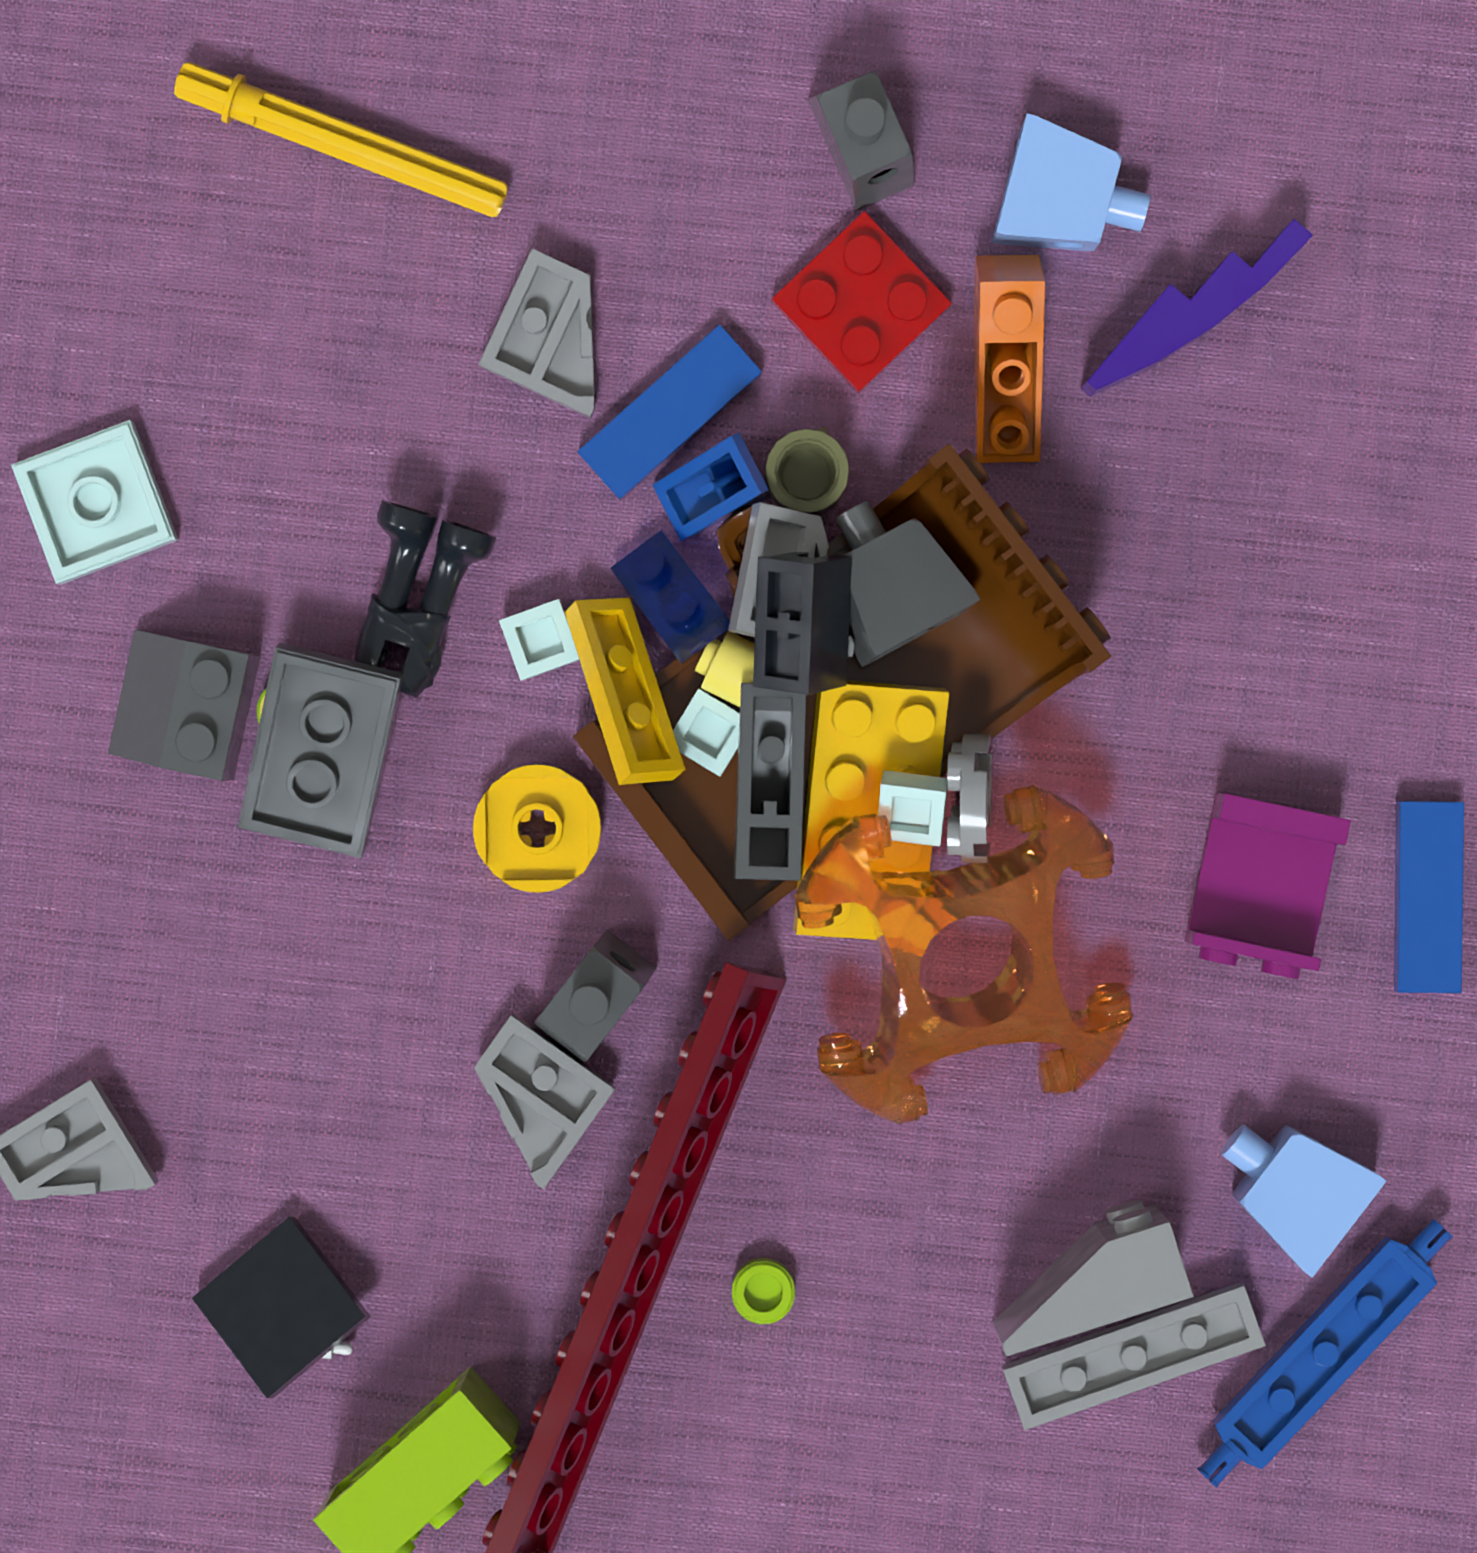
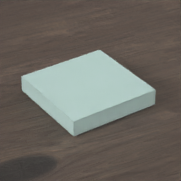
[11,420,178,585]

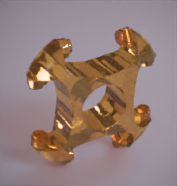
[794,784,1134,1125]

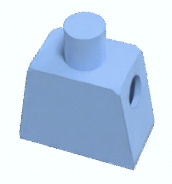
[992,113,1151,251]
[1221,1124,1387,1278]

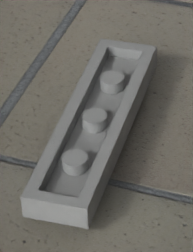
[1002,1282,1266,1431]

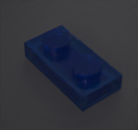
[611,530,730,664]

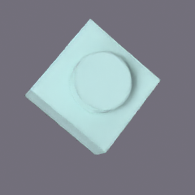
[499,599,579,681]
[673,688,740,776]
[876,770,948,847]

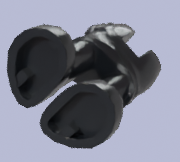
[355,500,497,698]

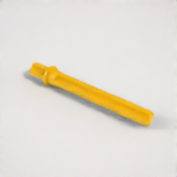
[174,62,508,218]

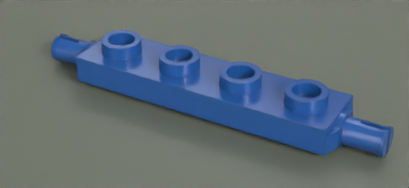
[1197,1218,1453,1488]

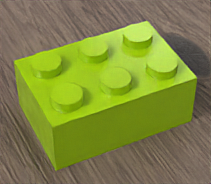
[313,1366,521,1553]

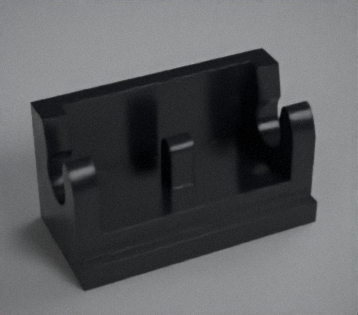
[753,552,852,695]

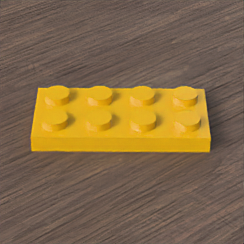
[793,681,949,943]

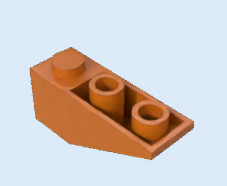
[974,255,1045,463]

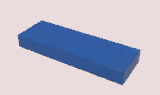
[577,324,762,501]
[1394,801,1464,993]

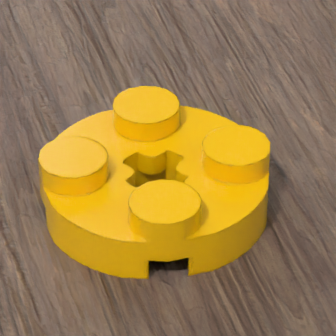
[473,765,602,893]

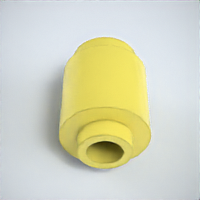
[695,631,755,707]

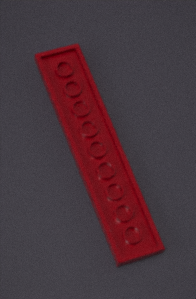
[482,962,786,1553]

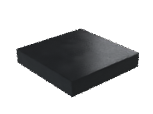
[192,1217,371,1399]

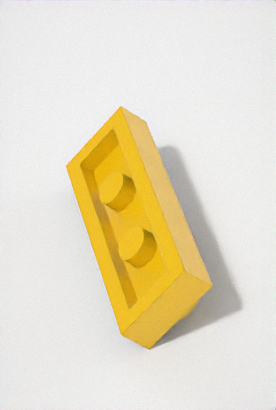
[564,597,685,785]

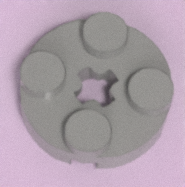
[947,734,992,863]

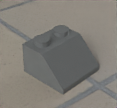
[108,630,260,781]

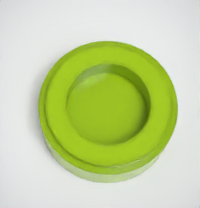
[732,1258,795,1324]

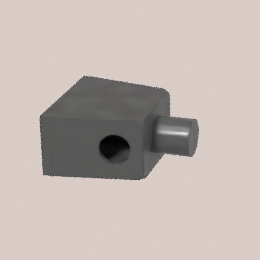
[808,70,914,211]
[835,501,981,668]
[533,929,657,1063]

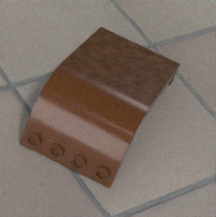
[573,443,1112,941]

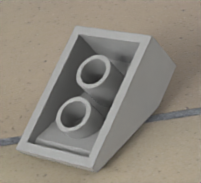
[993,1200,1194,1357]

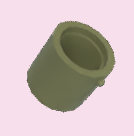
[765,427,849,516]

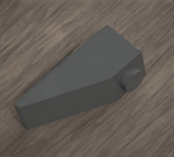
[733,683,806,881]

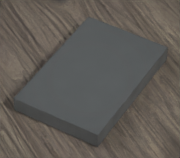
[238,642,404,858]

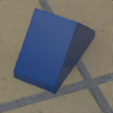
[652,432,769,541]

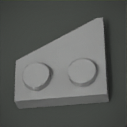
[474,1014,616,1189]
[0,1077,159,1201]

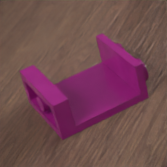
[1184,793,1351,979]

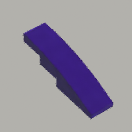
[1080,219,1313,397]

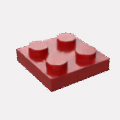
[771,211,952,394]

